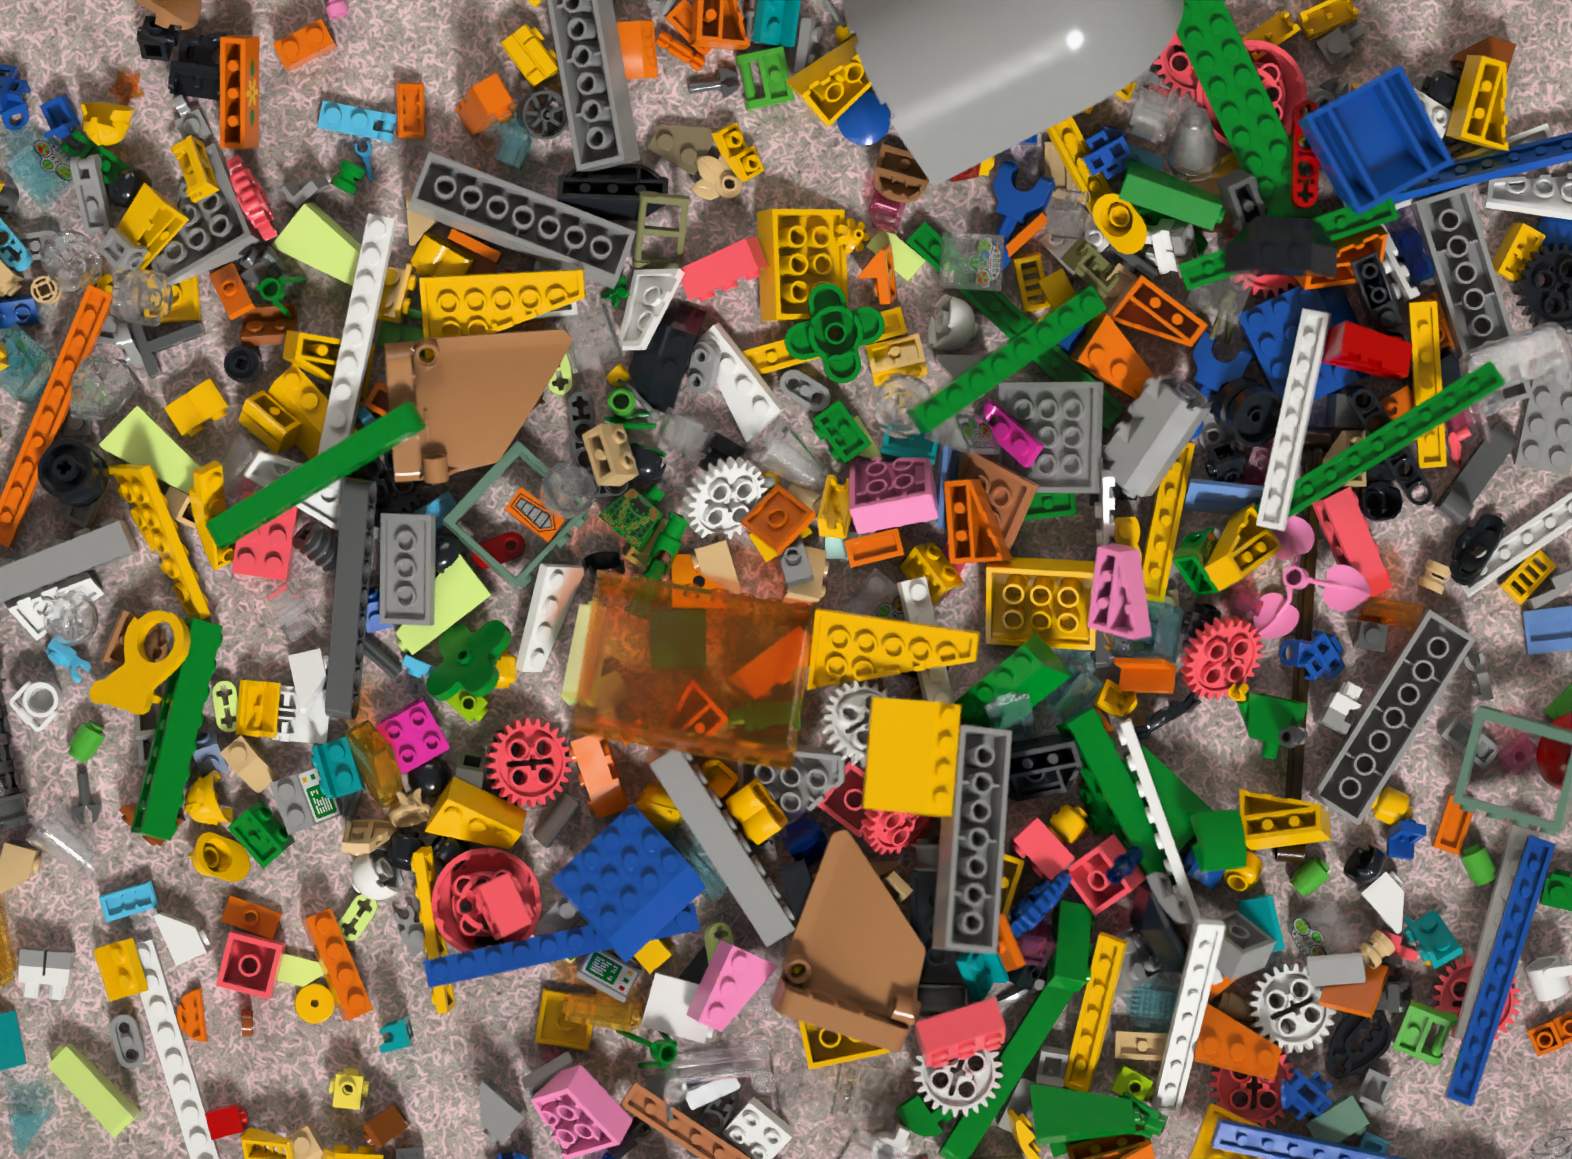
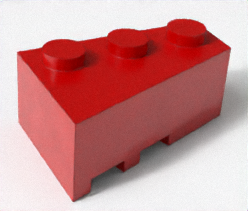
[1321,321,1413,381]

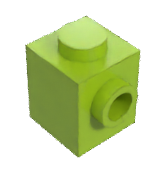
[445,690,490,723]
[1110,1063,1155,1102]

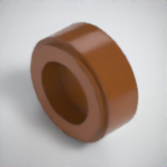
[242,1009,253,1037]

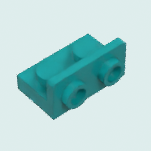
[752,0,801,47]
[311,736,366,799]
[1403,909,1463,969]
[956,952,1009,1002]

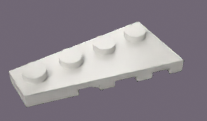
[1485,173,1572,220]
[697,323,785,443]
[243,450,347,531]
[1094,466,1115,546]
[516,563,584,672]

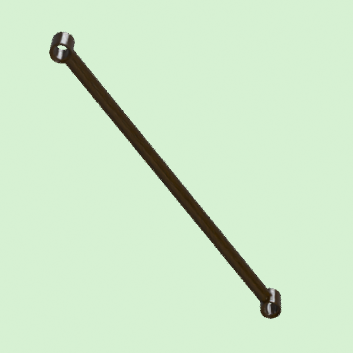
[1275,426,1331,863]

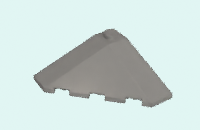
[151,143,267,289]
[738,735,845,851]

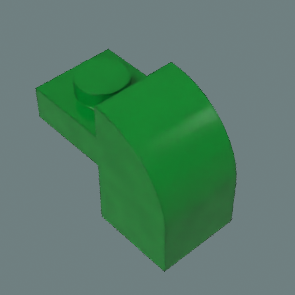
[895,1093,954,1137]

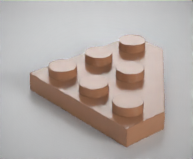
[957,448,1039,552]

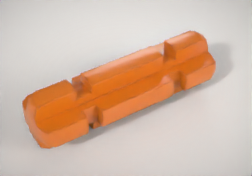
[656,31,706,71]

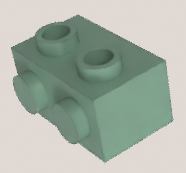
[1303,1091,1370,1144]

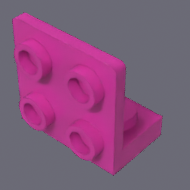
[376,696,450,774]

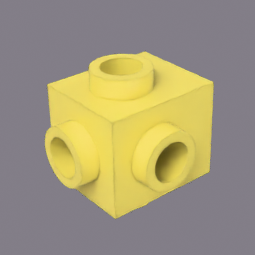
[329,1067,370,1110]

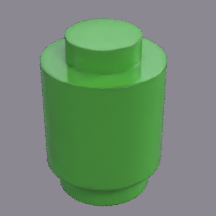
[608,388,636,418]
[68,720,106,763]
[1460,843,1497,886]
[1289,857,1330,896]

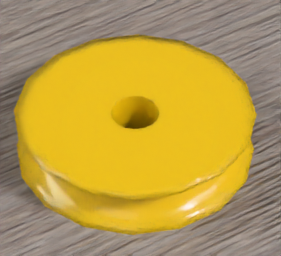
[294,983,335,1024]

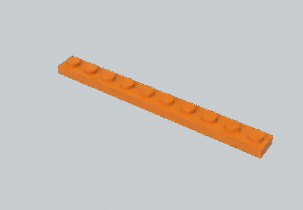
[0,284,116,548]

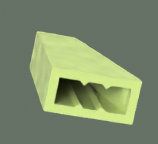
[271,202,362,286]
[99,405,202,494]
[396,553,492,655]
[561,601,610,709]
[47,1043,142,1138]

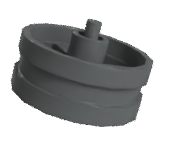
[517,90,568,139]

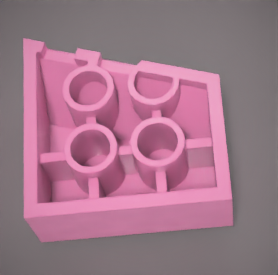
[850,457,938,534]
[531,1065,633,1159]

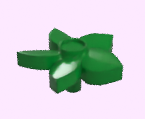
[600,276,630,308]

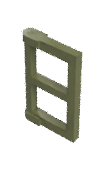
[632,191,689,269]

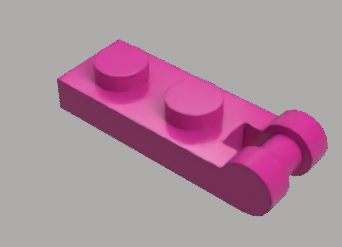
[975,399,1045,467]

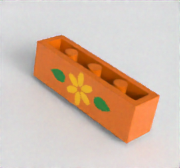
[220,35,259,150]
[301,908,374,1021]

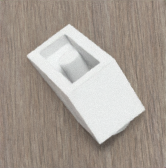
[288,648,329,714]
[1358,870,1404,934]
[154,912,211,966]

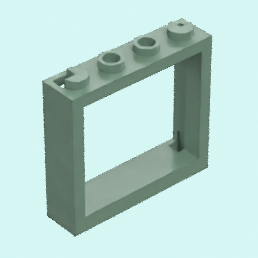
[442,440,591,590]
[1453,705,1572,836]

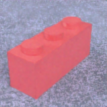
[680,236,769,302]

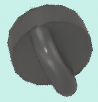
[0,187,19,214]

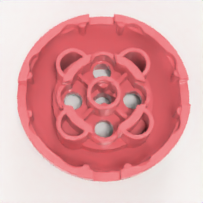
[1196,40,1307,147]
[431,848,542,952]

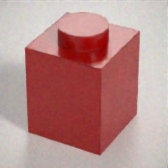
[205,1102,249,1140]

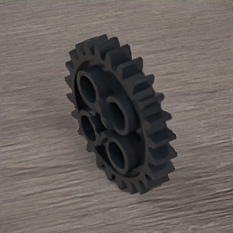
[1514,243,1572,332]
[345,449,432,520]

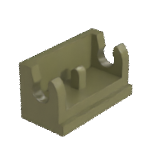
[1060,237,1120,299]

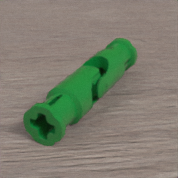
[624,511,689,621]

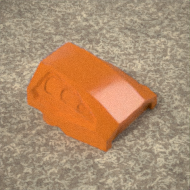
[616,20,658,80]

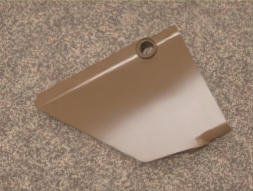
[384,328,572,484]
[770,829,926,1053]

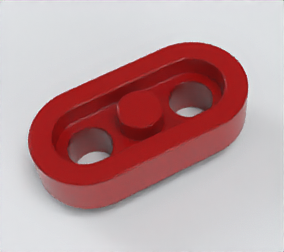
[472,532,526,569]

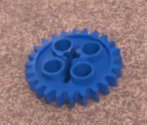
[1008,869,1072,939]

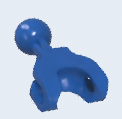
[981,159,1056,272]
[1189,328,1253,441]

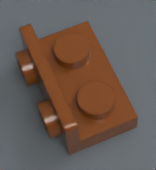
[241,303,299,347]

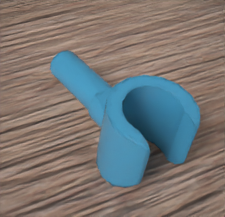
[355,141,374,181]

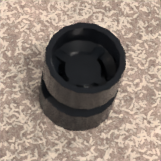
[224,346,264,384]
[697,432,747,471]

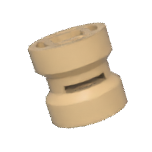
[30,276,64,304]
[1417,559,1451,595]
[1356,930,1395,969]

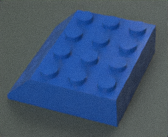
[1297,65,1454,216]
[1234,285,1370,401]
[550,804,706,963]

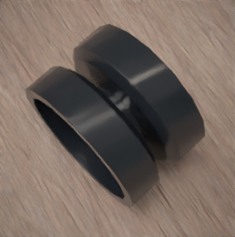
[1213,377,1283,447]
[38,439,109,508]

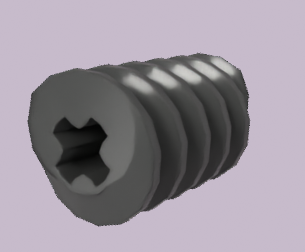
[292,521,338,578]

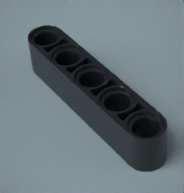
[1347,385,1432,506]

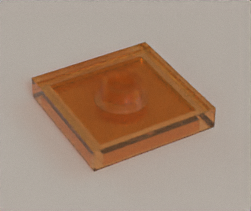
[1358,597,1423,629]

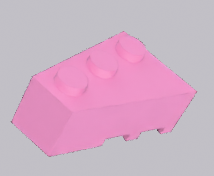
[1088,543,1152,640]
[686,939,778,1032]

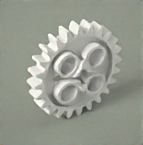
[682,456,768,541]
[820,680,896,768]
[1247,963,1336,1053]
[914,1049,1003,1117]

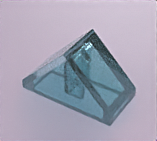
[8,1105,55,1156]

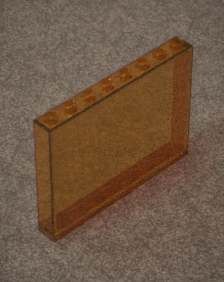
[570,569,816,771]

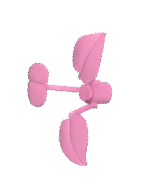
[1253,516,1371,639]

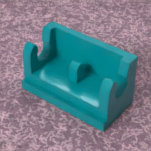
[880,424,940,466]
[379,1014,415,1053]

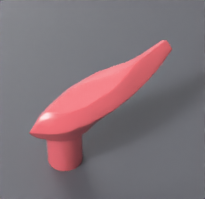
[1447,426,1471,470]

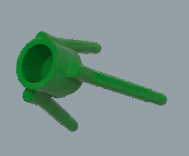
[256,276,308,319]
[604,411,667,457]
[616,1028,678,1069]
[1119,1092,1168,1139]

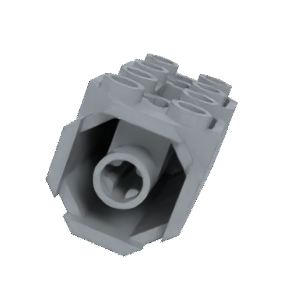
[1101,374,1211,498]

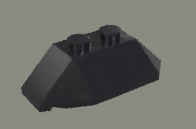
[557,164,669,221]
[1224,216,1337,278]
[628,303,707,415]
[1008,734,1084,802]
[1129,882,1189,974]

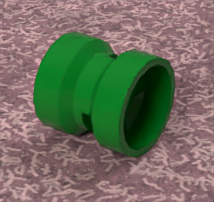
[330,159,367,196]

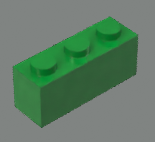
[1046,900,1095,992]

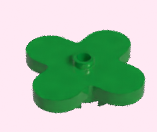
[784,283,885,383]
[426,620,511,701]

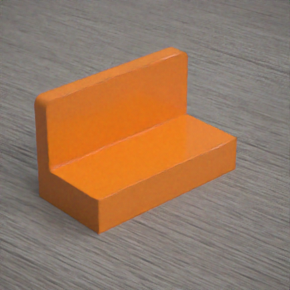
[448,228,503,275]
[1113,658,1176,693]

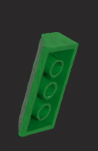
[954,632,1073,730]

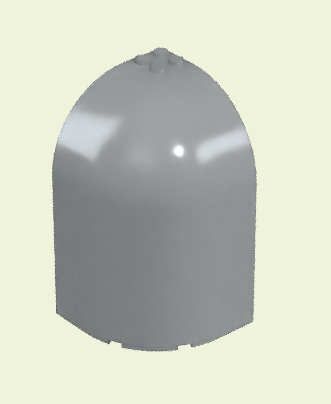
[842,0,1184,186]

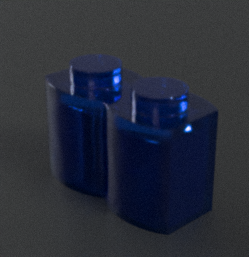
[1391,226,1434,287]
[778,815,829,867]

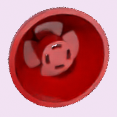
[1537,712,1572,791]

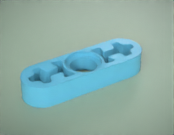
[0,216,32,271]

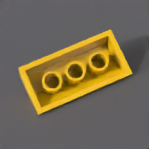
[267,364,358,460]

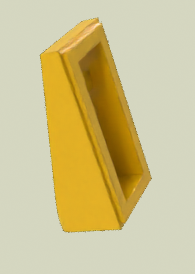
[1011,251,1051,313]
[1498,549,1556,605]
[240,1128,295,1159]

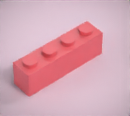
[1312,487,1392,601]

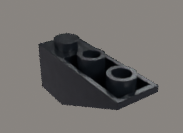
[1351,251,1403,333]

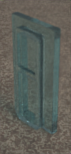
[985,692,1038,743]
[663,828,729,903]

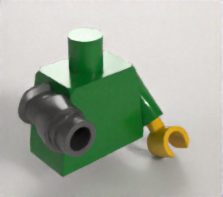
[1228,683,1308,759]

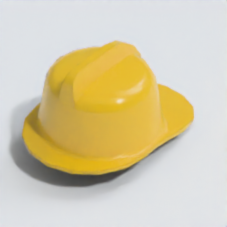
[1092,193,1147,254]
[188,832,250,882]

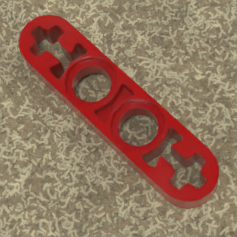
[1290,100,1319,209]

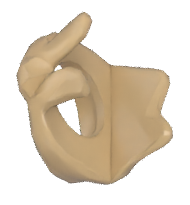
[388,788,431,828]

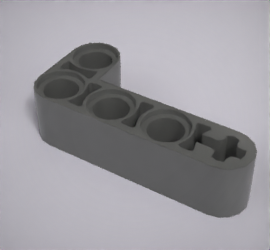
[568,391,629,499]
[1433,423,1518,526]

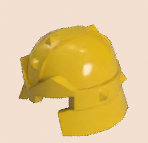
[80,102,136,146]
[184,770,234,825]
[635,781,684,835]

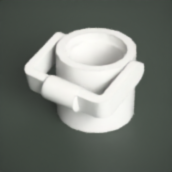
[9,681,64,732]
[1525,954,1572,1001]

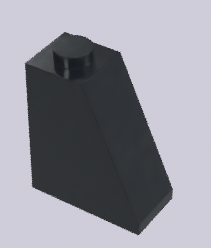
[778,860,813,923]

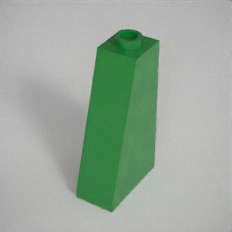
[1118,158,1226,231]
[1122,744,1213,852]
[1029,1084,1141,1145]

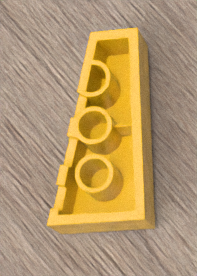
[785,35,872,127]

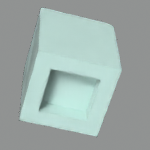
[825,532,859,559]

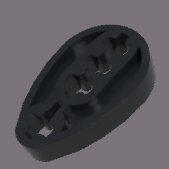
[1325,1010,1392,1079]

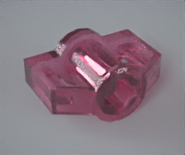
[868,189,906,235]

